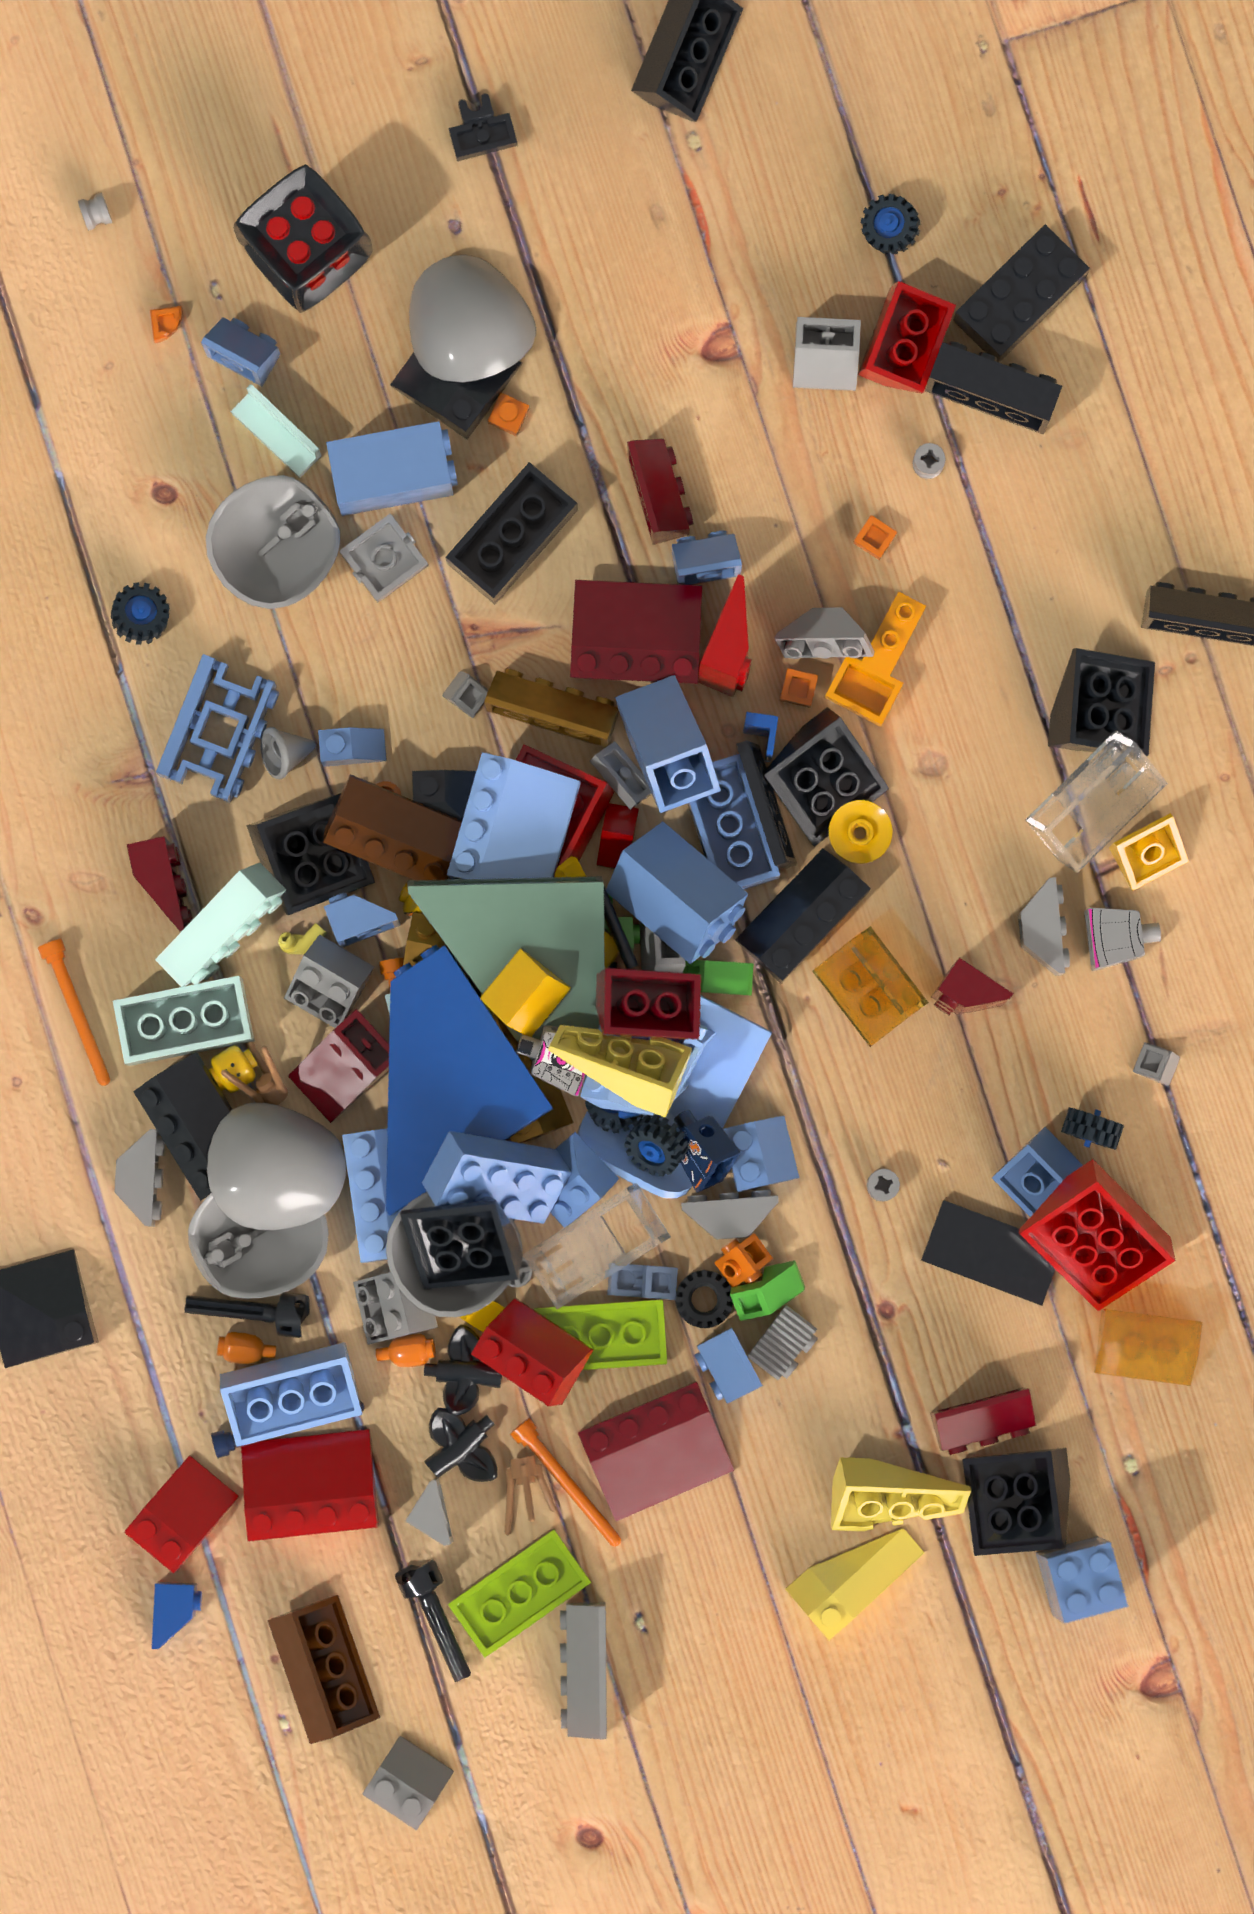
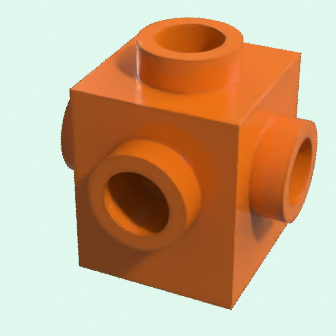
[714,1233,773,1287]

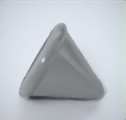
[261,727,316,780]

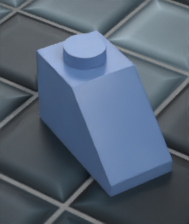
[318,727,387,767]

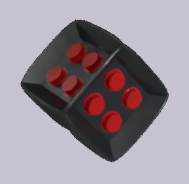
[233,164,373,313]

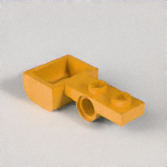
[825,591,926,727]

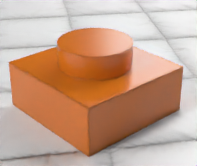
[488,393,530,436]
[853,515,897,560]
[780,668,818,708]

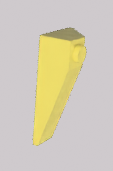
[549,1025,692,1117]
[831,1457,971,1531]
[785,1528,925,1640]

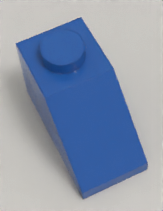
[152,1582,202,1649]

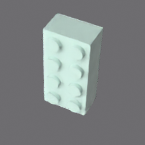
[155,863,286,987]
[113,976,255,1066]

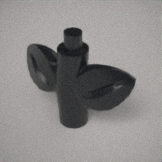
[424,1324,502,1416]
[424,1407,498,1482]

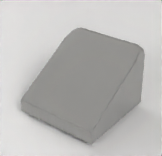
[442,671,488,718]
[1133,1042,1180,1086]

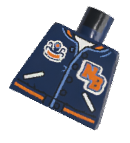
[674,1110,741,1193]

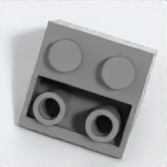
[793,317,861,391]
[284,935,374,1028]
[353,1272,438,1345]

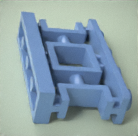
[156,654,279,803]

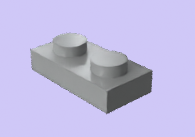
[590,741,652,810]

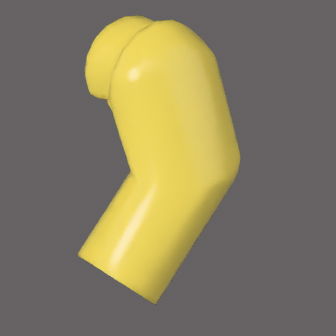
[278,923,327,955]

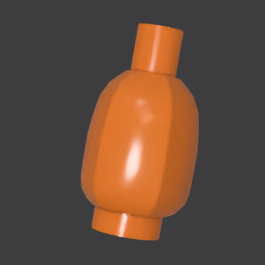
[217,1332,276,1364]
[376,1334,436,1367]

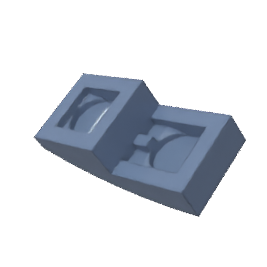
[607,1263,678,1300]

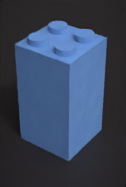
[326,421,458,516]
[615,675,721,813]
[606,822,748,964]
[1036,1536,1128,1624]

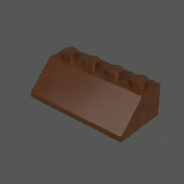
[323,774,462,880]
[267,1595,381,1744]

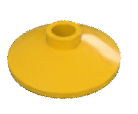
[829,800,893,864]

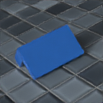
[743,712,778,762]

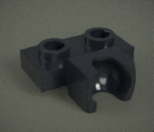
[449,93,518,161]

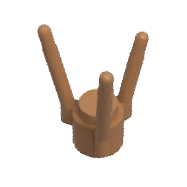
[221,1042,288,1105]
[505,1456,556,1535]

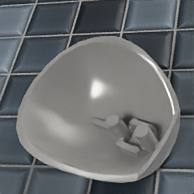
[409,255,536,382]
[206,475,340,609]
[207,1102,346,1230]
[386,1192,523,1317]
[188,1193,329,1299]

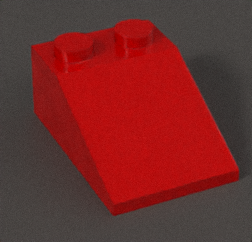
[124,1455,239,1574]

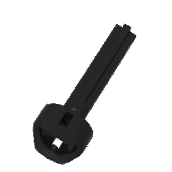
[184,1293,310,1338]
[395,1559,471,1682]

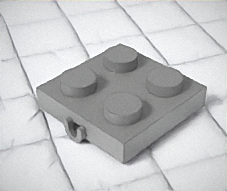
[339,513,429,603]

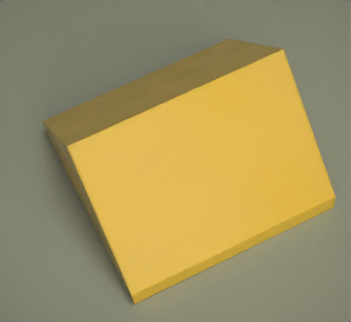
[1109,813,1189,891]
[480,948,571,1037]

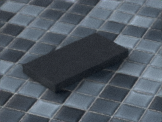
[736,740,797,869]
[920,1200,1055,1306]

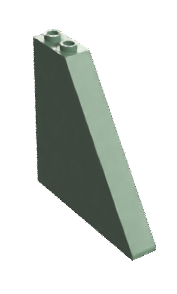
[407,876,605,1077]

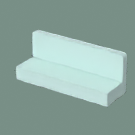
[231,384,322,478]

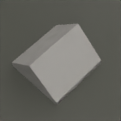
[406,1478,453,1546]

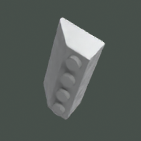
[560,1602,607,1739]

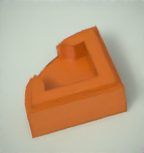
[150,306,183,343]

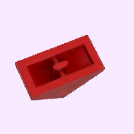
[596,803,639,869]

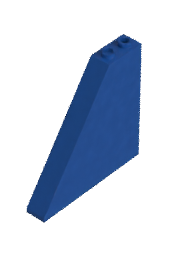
[386,945,553,1216]

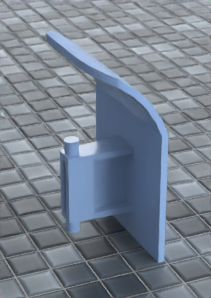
[577,995,772,1198]

